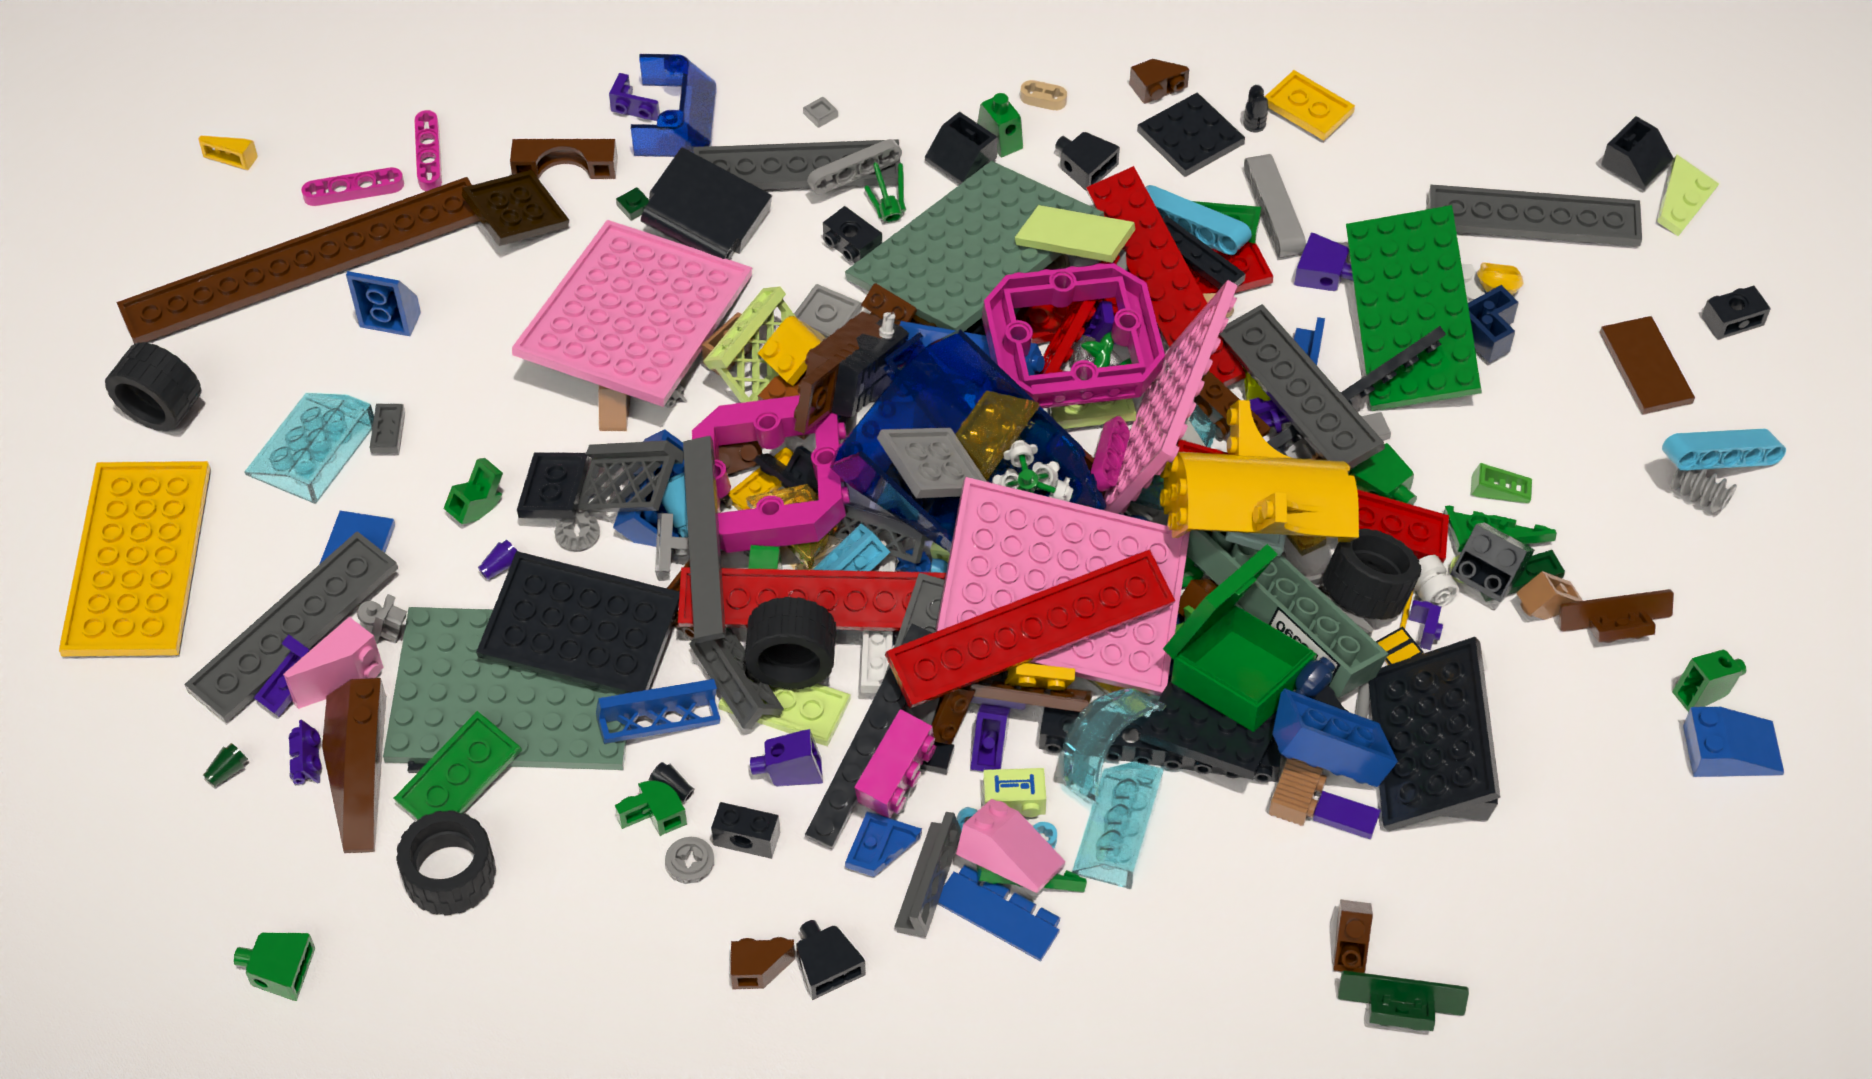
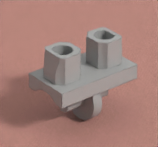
[357,594,408,643]

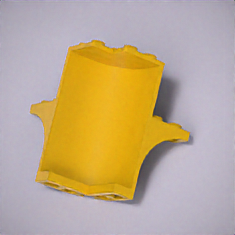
[1160,400,1359,542]

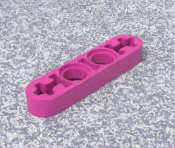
[414,110,442,191]
[301,167,404,206]
[1091,416,1130,492]

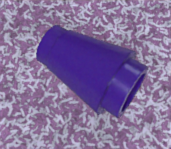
[477,539,518,580]

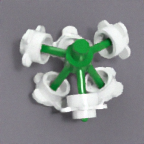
[992,440,1073,502]

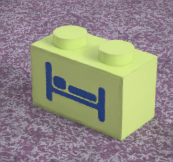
[983,768,1046,817]

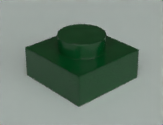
[616,187,649,221]

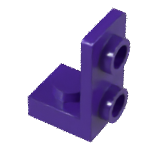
[609,73,660,121]

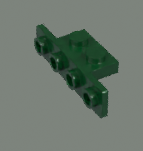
[1338,970,1469,1031]

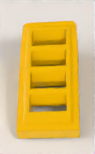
[198,135,258,170]

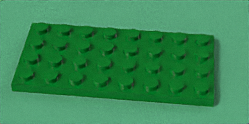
[1346,205,1482,411]

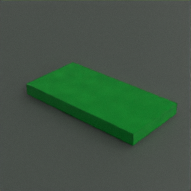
[393,711,522,820]

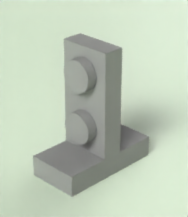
[655,513,723,571]

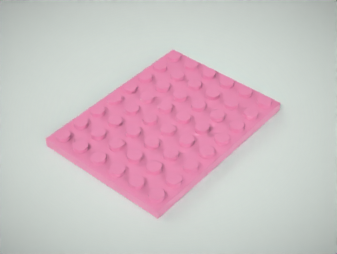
[512,220,752,407]
[1099,280,1237,515]
[935,477,1190,696]

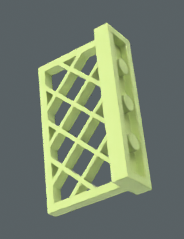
[703,286,796,403]

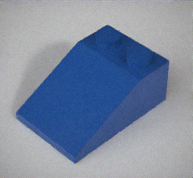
[346,271,421,337]
[1683,707,1784,777]

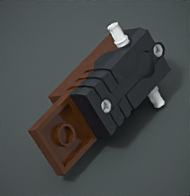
[794,311,909,434]

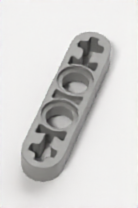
[807,139,902,194]

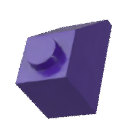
[970,704,1011,772]

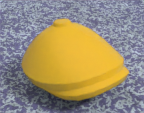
[1477,262,1524,295]

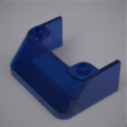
[630,54,717,157]

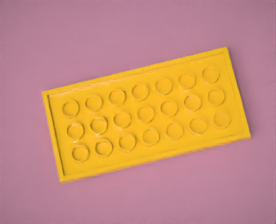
[59,461,210,657]

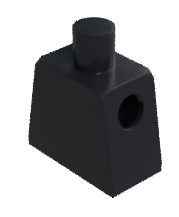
[1055,132,1120,191]
[796,920,866,1001]

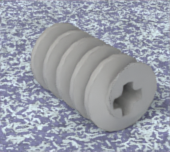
[1670,469,1737,513]

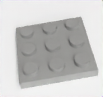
[877,428,987,498]

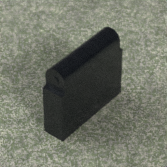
[640,147,773,260]

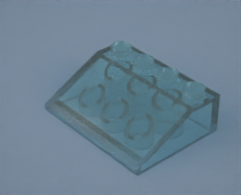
[244,393,374,504]

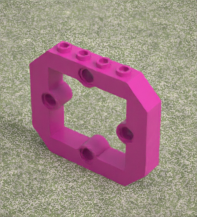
[982,263,1165,410]
[692,395,850,553]

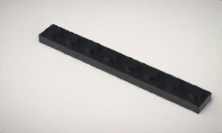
[1267,326,1446,453]
[805,624,932,850]

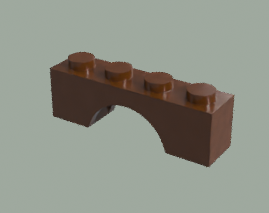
[510,139,618,179]

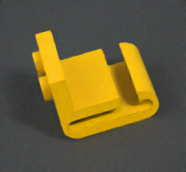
[758,316,826,386]
[1005,663,1075,690]

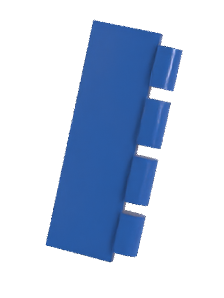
[938,865,1061,962]

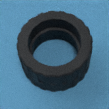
[105,342,202,432]
[1323,528,1422,620]
[744,597,836,690]
[396,810,496,916]

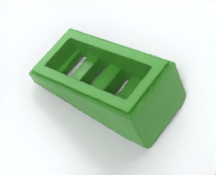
[1470,463,1532,503]

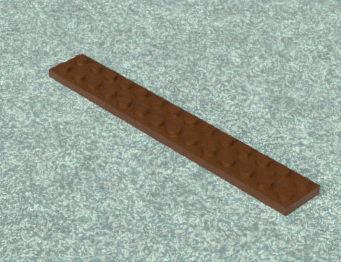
[116,176,480,343]

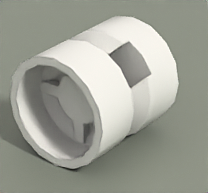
[1414,555,1460,607]

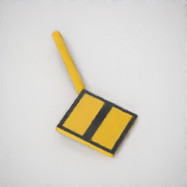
[1375,589,1424,665]

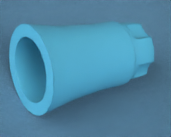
[661,472,688,538]

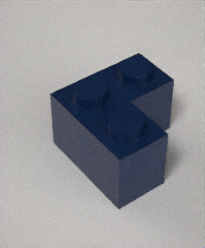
[1468,285,1519,363]

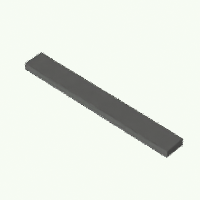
[683,436,726,643]

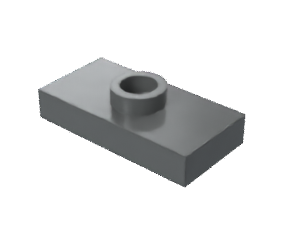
[369,404,405,453]

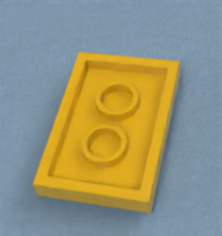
[1264,70,1355,141]

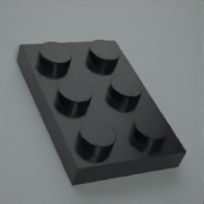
[517,452,590,519]

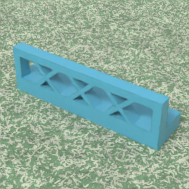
[812,523,890,571]

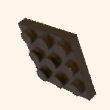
[462,170,570,246]

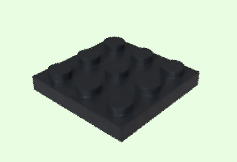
[1137,92,1245,177]

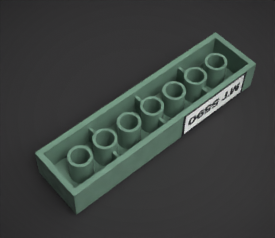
[1187,530,1388,698]

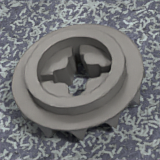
[554,511,600,550]
[665,837,714,883]

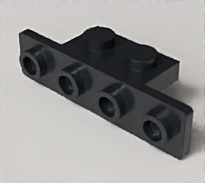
[754,445,851,523]

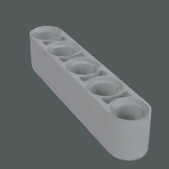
[1244,154,1306,257]

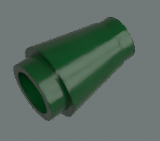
[203,743,248,787]

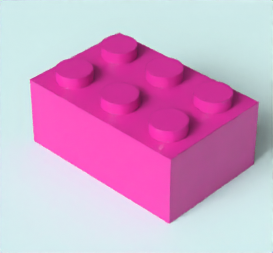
[854,709,936,819]

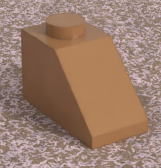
[598,385,631,432]
[1516,571,1583,620]

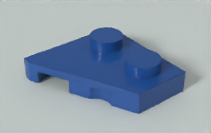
[845,811,922,877]

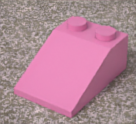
[283,617,384,709]
[956,799,1066,893]

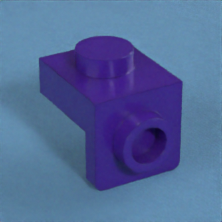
[1408,600,1443,650]

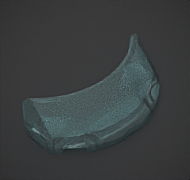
[1062,688,1166,804]

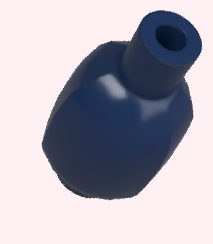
[1295,657,1335,698]

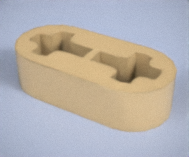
[1020,80,1067,111]

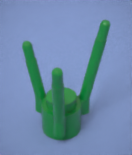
[864,162,906,222]

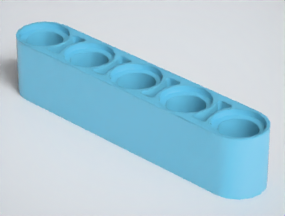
[1146,185,1252,255]
[1662,428,1786,471]

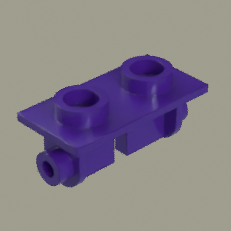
[288,719,322,785]

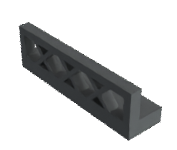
[827,502,938,563]
[689,628,784,729]
[894,812,962,937]

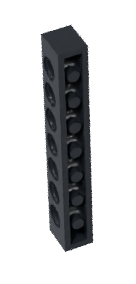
[1039,707,1281,783]

